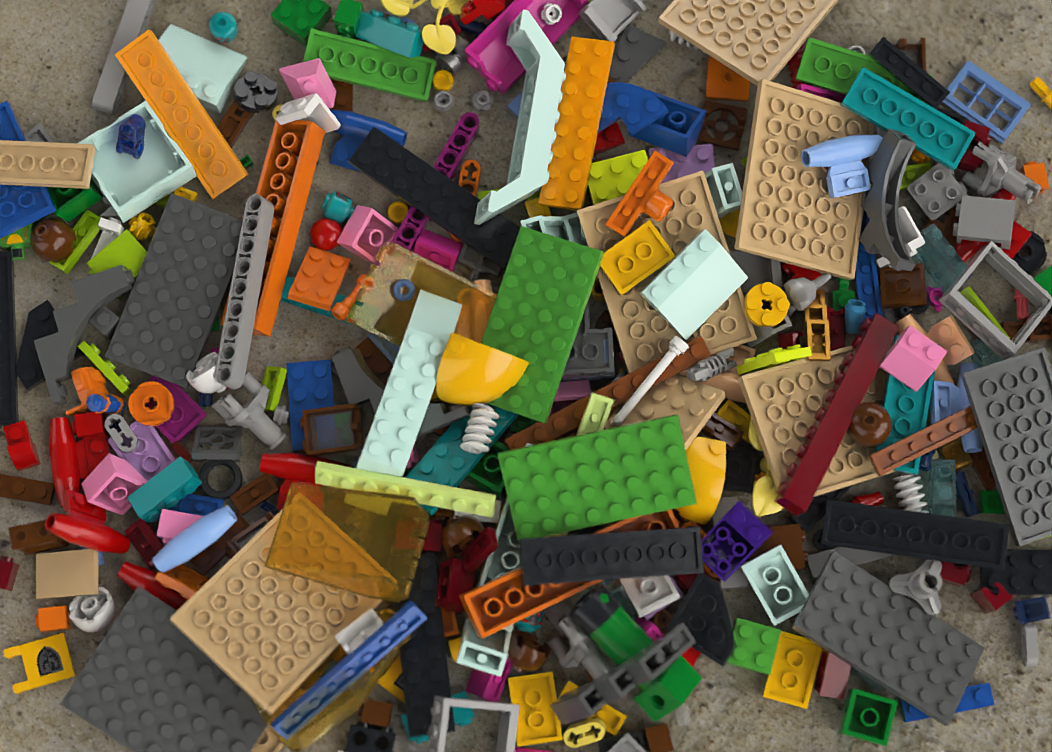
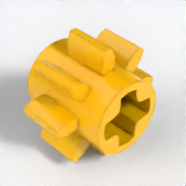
[128,213,156,240]

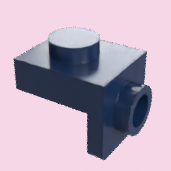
[1013,596,1051,624]

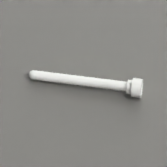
[613,336,689,426]

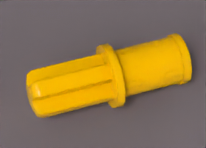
[1029,77,1052,110]

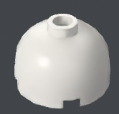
[186,352,227,393]
[69,587,116,633]

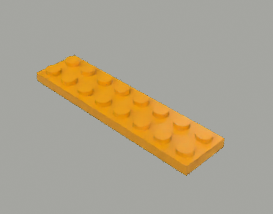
[115,30,249,199]
[538,37,615,210]

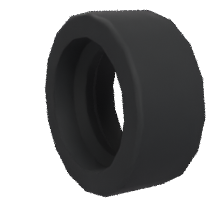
[199,459,243,500]

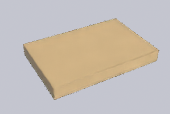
[36,549,99,599]

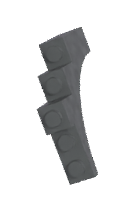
[859,128,916,271]

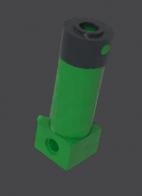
[568,584,702,722]

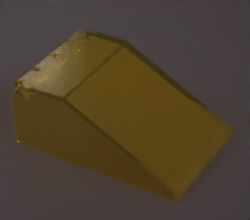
[345,242,497,348]
[265,483,430,602]

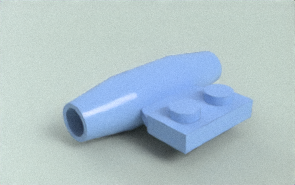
[801,135,883,198]
[930,363,983,453]
[153,505,237,573]

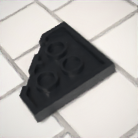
[16,300,84,391]
[666,572,736,667]

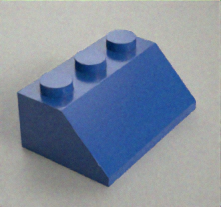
[628,90,706,157]

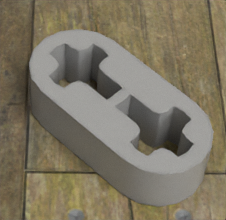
[105,414,139,453]
[1021,624,1039,667]

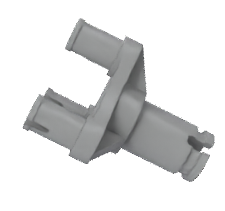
[961,142,1041,204]
[211,371,286,450]
[886,559,942,615]
[548,616,614,680]

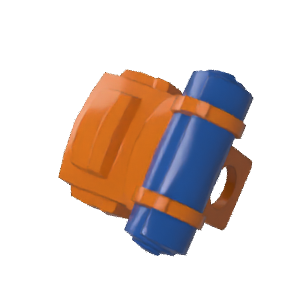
[65,367,127,416]

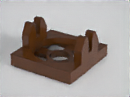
[697,100,747,151]

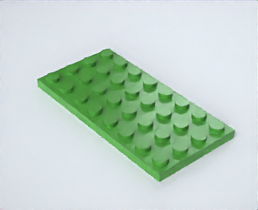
[481,226,604,423]
[498,414,697,542]

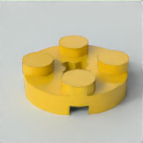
[744,282,790,327]

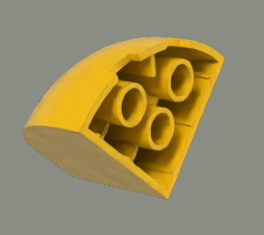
[436,332,529,406]
[675,436,726,525]

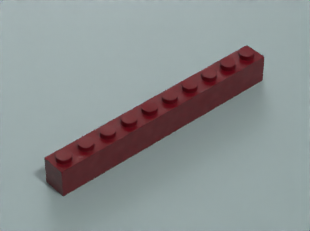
[774,313,899,516]

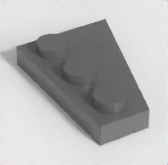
[609,24,666,83]

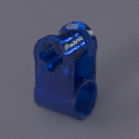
[116,114,146,159]

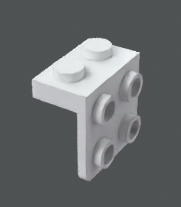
[275,93,341,133]
[876,206,925,268]

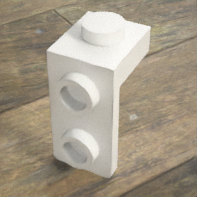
[91,217,125,259]

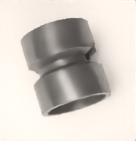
[435,35,470,76]

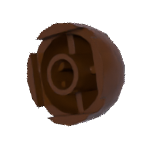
[30,218,76,263]
[847,402,892,448]
[441,515,485,558]
[507,630,551,672]

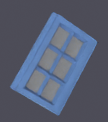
[942,60,1031,145]

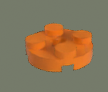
[128,381,174,427]

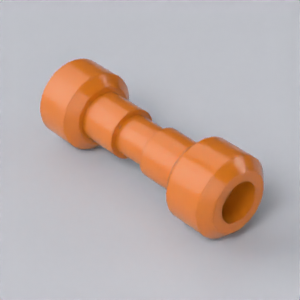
[331,274,375,321]

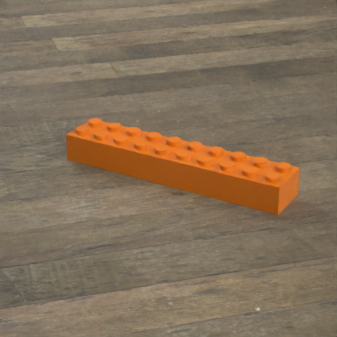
[220,120,325,337]
[459,509,680,638]

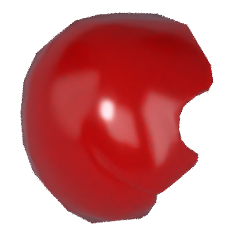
[309,218,344,251]

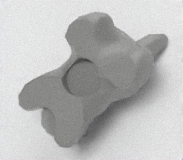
[783,274,831,317]

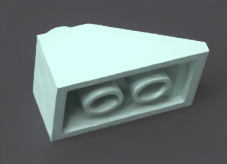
[741,544,809,626]

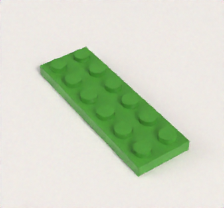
[303,28,437,103]
[795,37,933,103]

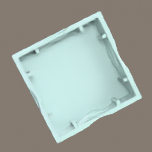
[77,101,197,223]

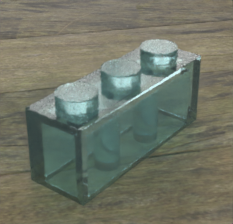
[915,223,973,293]

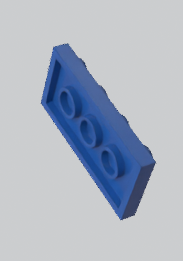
[287,360,337,452]

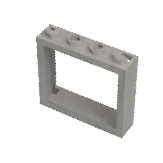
[939,241,1052,360]
[426,696,520,752]

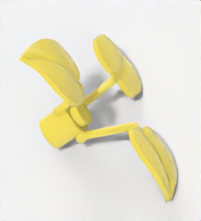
[380,0,472,55]
[749,417,784,517]

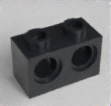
[345,721,397,752]

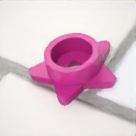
[926,285,945,312]

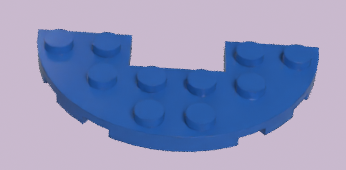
[592,82,669,161]

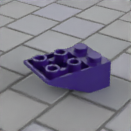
[701,501,774,582]

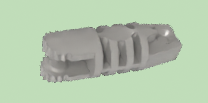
[686,348,737,381]

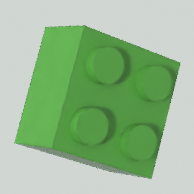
[727,618,781,675]

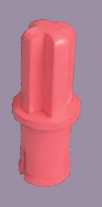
[1013,288,1029,320]

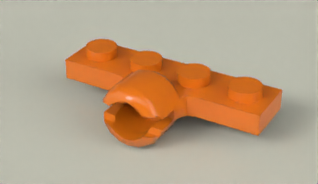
[605,150,674,238]

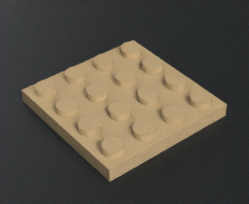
[605,374,726,450]

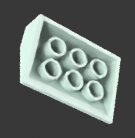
[159,24,248,114]
[639,229,748,340]

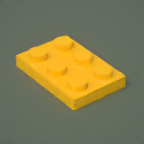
[600,220,675,296]
[762,631,822,709]
[508,671,563,747]

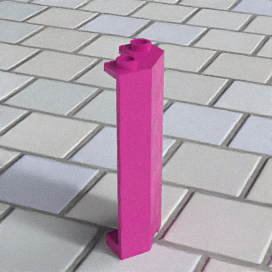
[464,0,588,95]

